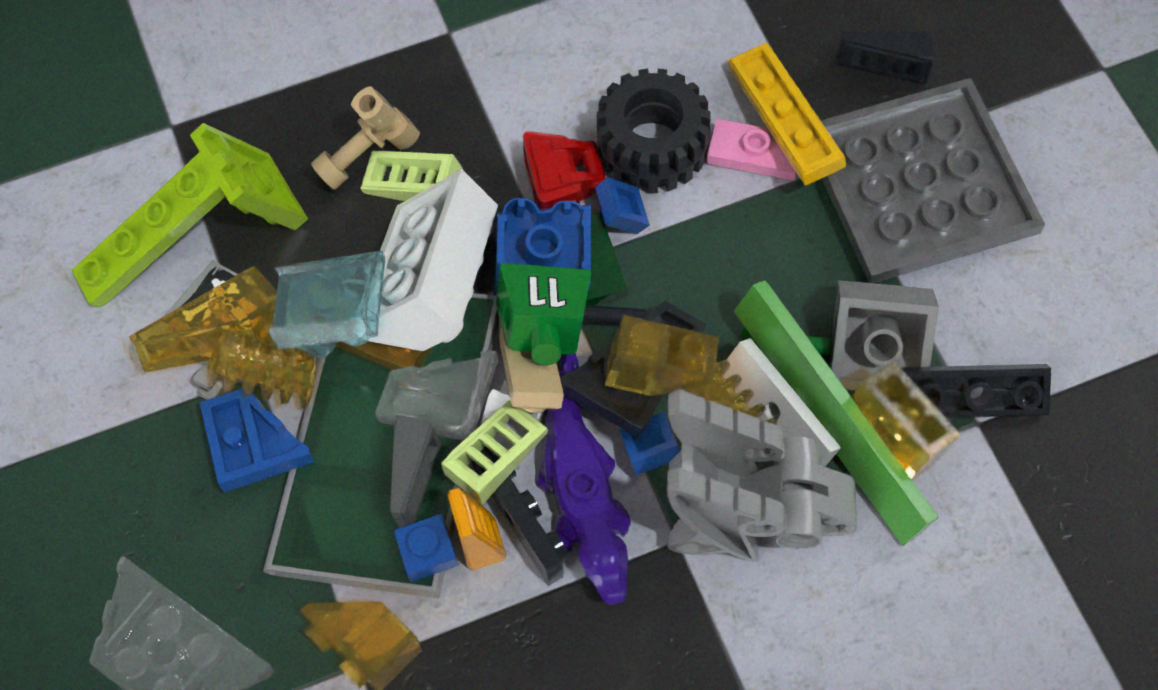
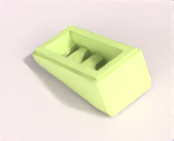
[360,150,463,201]
[441,400,548,505]

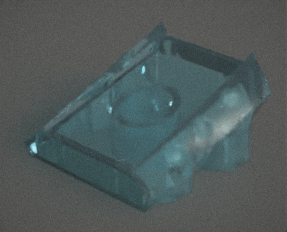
[267,251,386,359]

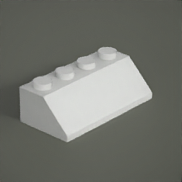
[349,169,498,351]

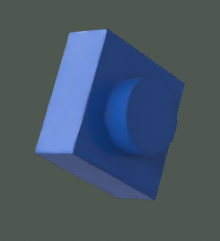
[595,177,650,234]
[619,412,680,475]
[394,513,459,582]

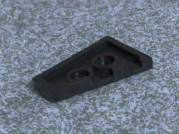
[560,301,707,438]

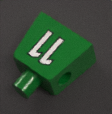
[496,263,591,365]

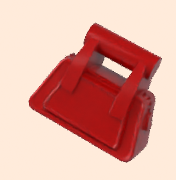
[523,131,606,209]

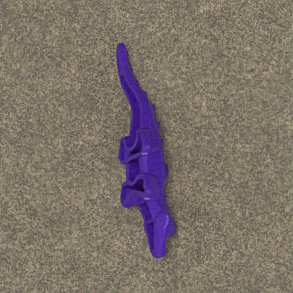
[537,353,631,605]

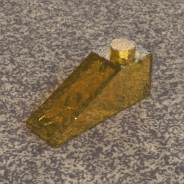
[128,266,292,372]

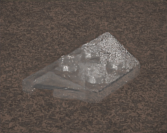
[89,556,275,690]

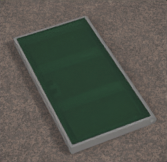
[263,280,499,598]

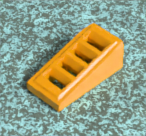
[448,488,506,570]

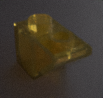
[604,315,719,396]
[300,601,422,690]

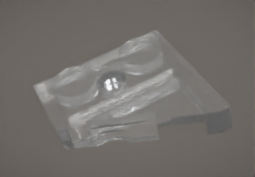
[375,350,499,441]

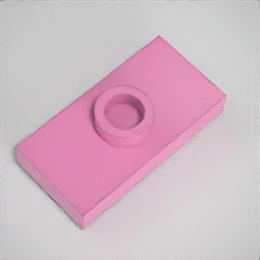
[707,119,796,181]

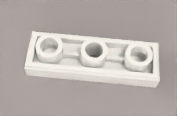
[717,338,841,467]

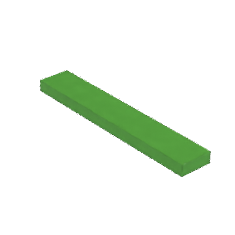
[734,280,939,546]

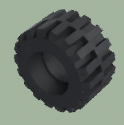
[597,68,711,193]

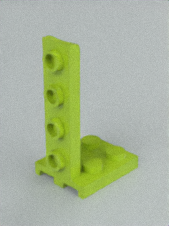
[72,123,308,307]

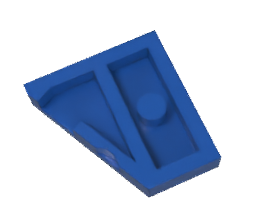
[199,387,314,493]

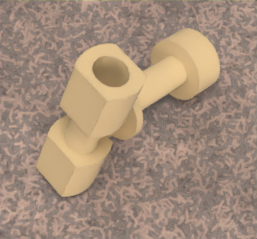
[311,86,420,190]

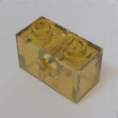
[851,362,961,480]

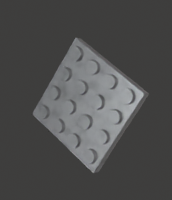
[821,78,1045,283]

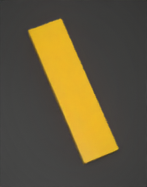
[728,42,846,186]

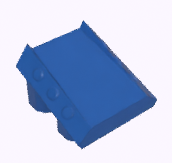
[493,198,591,296]

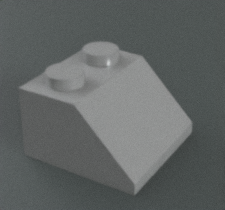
[830,280,939,395]

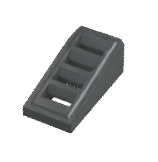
[390,415,442,528]

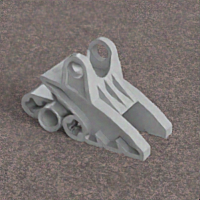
[667,389,857,562]

